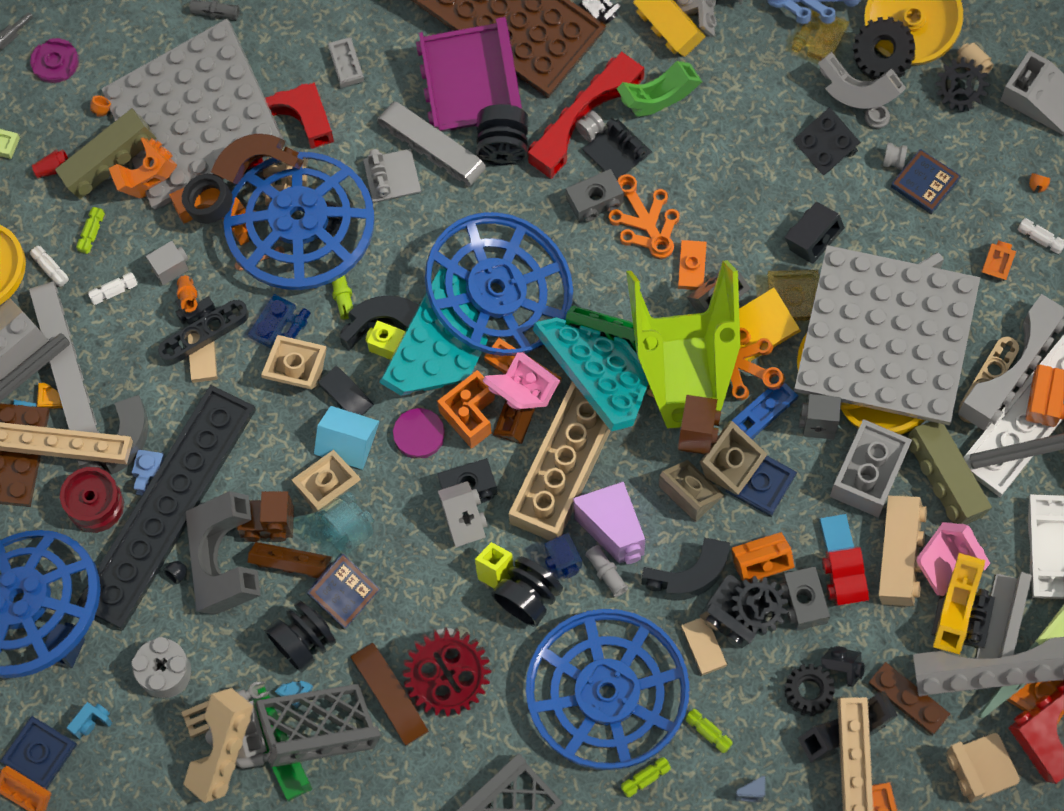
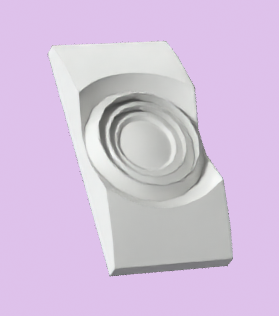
[1028,495,1064,599]

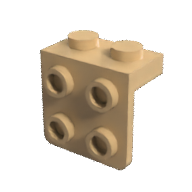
[947,733,1020,803]

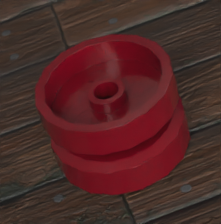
[60,467,125,533]

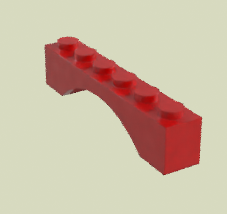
[528,52,644,179]

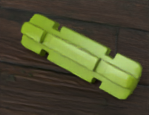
[76,207,105,254]
[685,709,733,753]
[621,757,671,797]

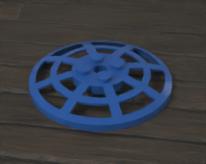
[224,152,375,290]
[425,212,573,356]
[0,530,101,678]
[526,609,689,770]

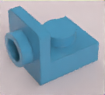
[67,702,113,740]

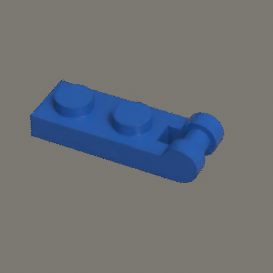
[732,379,798,440]

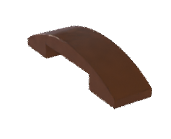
[350,643,429,746]

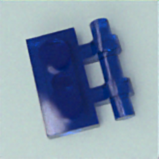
[248,294,311,349]

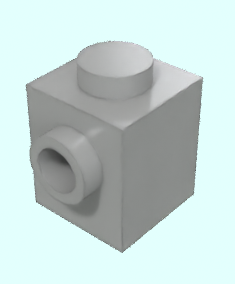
[146,241,188,285]

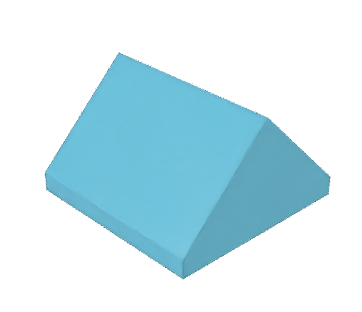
[314,406,379,470]

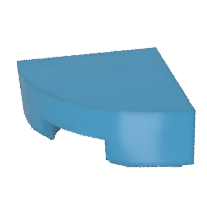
[275,681,313,708]

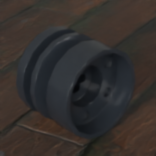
[476,104,528,165]
[491,556,563,627]
[264,600,336,673]

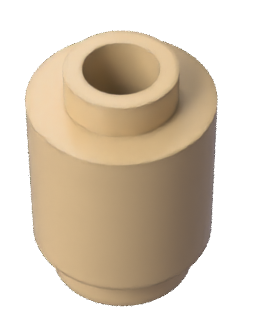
[957,43,994,73]

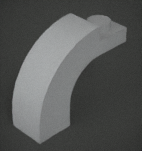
[818,52,906,109]

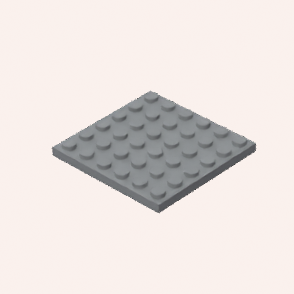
[102,19,284,210]
[794,245,980,425]

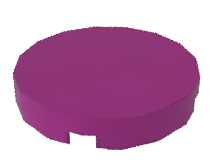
[30,38,79,83]
[393,408,445,459]

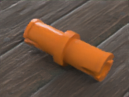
[177,275,197,312]

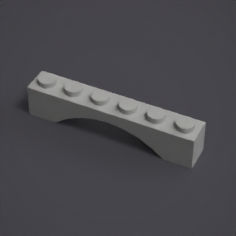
[958,294,1064,431]
[913,637,1064,696]

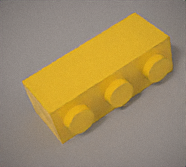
[633,0,706,57]

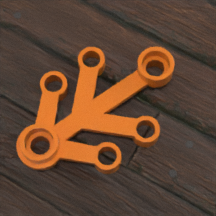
[609,174,679,259]
[731,328,785,401]

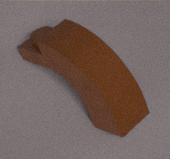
[211,134,304,184]

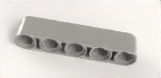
[377,101,486,187]

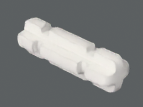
[1018,218,1064,254]
[30,246,69,287]
[88,273,137,305]

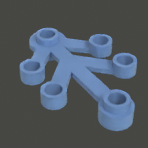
[767,0,861,24]

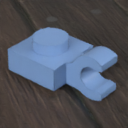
[132,450,164,496]

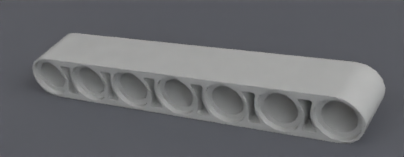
[29,281,99,433]

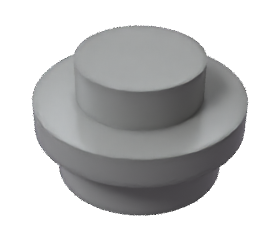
[865,105,890,129]

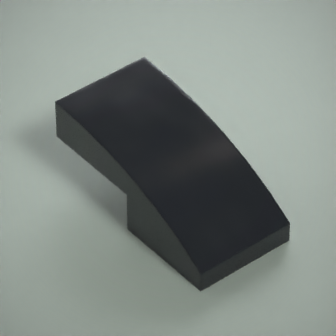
[318,365,374,416]

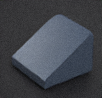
[735,776,765,802]

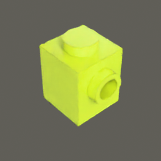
[365,321,405,360]
[475,542,514,589]

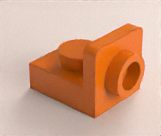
[982,240,1016,280]

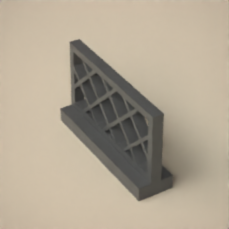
[255,684,381,767]
[457,753,563,811]

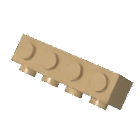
[879,496,927,606]

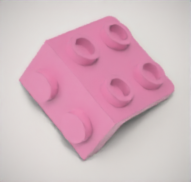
[483,352,560,410]
[917,522,990,596]

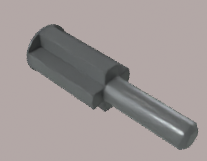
[0,12,33,51]

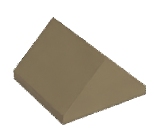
[700,421,767,495]
[659,460,724,522]

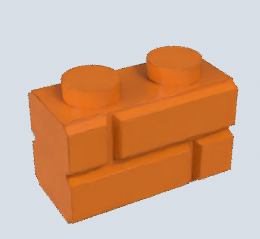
[1025,364,1064,427]
[731,532,794,582]

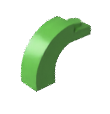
[617,61,702,116]

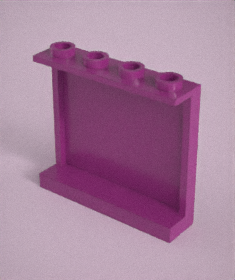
[416,17,522,132]

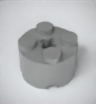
[132,637,191,698]

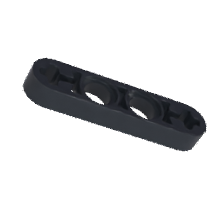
[158,300,249,364]

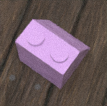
[573,482,645,564]

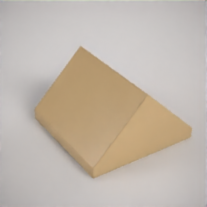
[261,335,327,389]
[292,450,361,513]

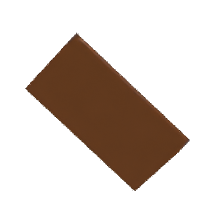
[493,400,535,444]

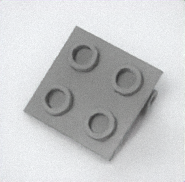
[363,149,421,203]

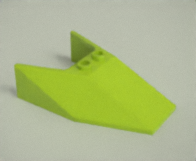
[626,260,740,429]

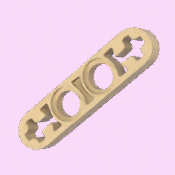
[958,337,1019,423]

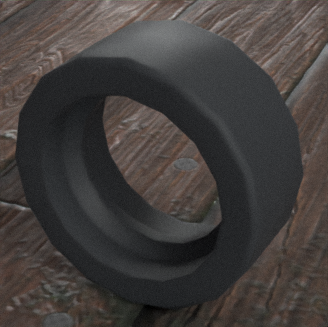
[182,173,233,224]

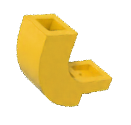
[933,553,985,655]

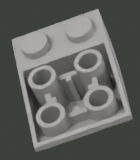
[1000,50,1064,135]

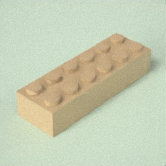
[509,382,610,544]

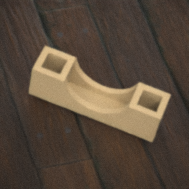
[183,688,254,803]

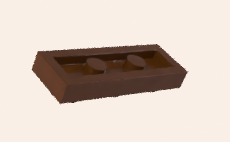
[248,542,332,578]
[868,662,950,736]

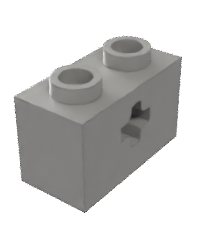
[438,481,488,547]

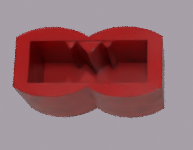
[822,546,869,606]

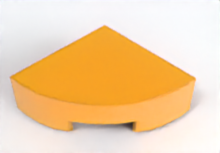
[37,383,63,409]

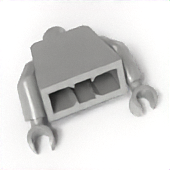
[205,681,271,768]

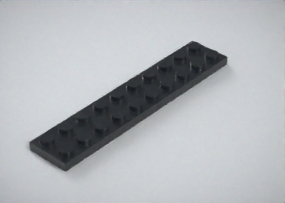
[76,385,256,630]

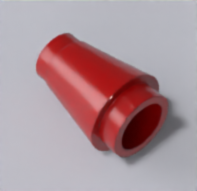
[32,149,69,178]

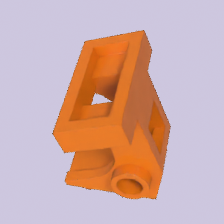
[108,137,177,199]

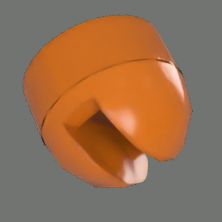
[90,96,111,117]
[1029,173,1051,193]

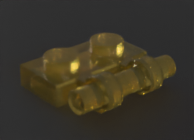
[791,9,849,61]

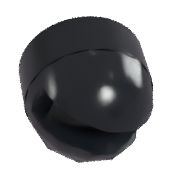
[163,561,187,584]

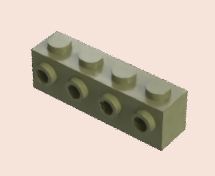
[55,108,157,199]
[907,421,992,525]

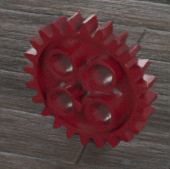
[402,627,491,717]

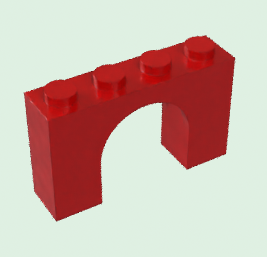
[246,82,334,170]
[1008,680,1064,784]

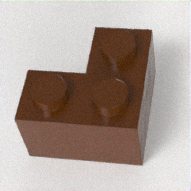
[678,395,721,454]
[237,491,294,542]

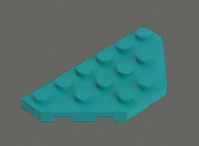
[379,266,488,396]
[533,317,648,432]

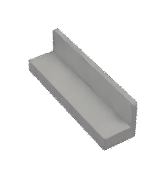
[976,572,1032,659]

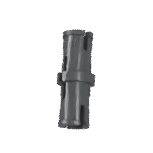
[189,0,240,21]

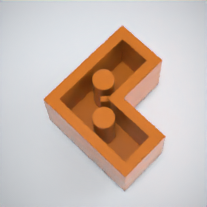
[437,370,495,449]

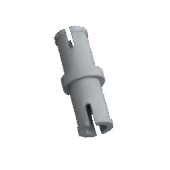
[585,545,628,597]

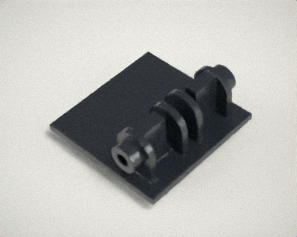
[793,107,861,176]
[582,118,652,181]
[931,589,995,648]

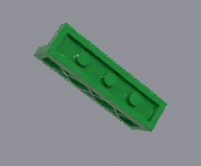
[565,305,636,351]
[249,687,313,801]

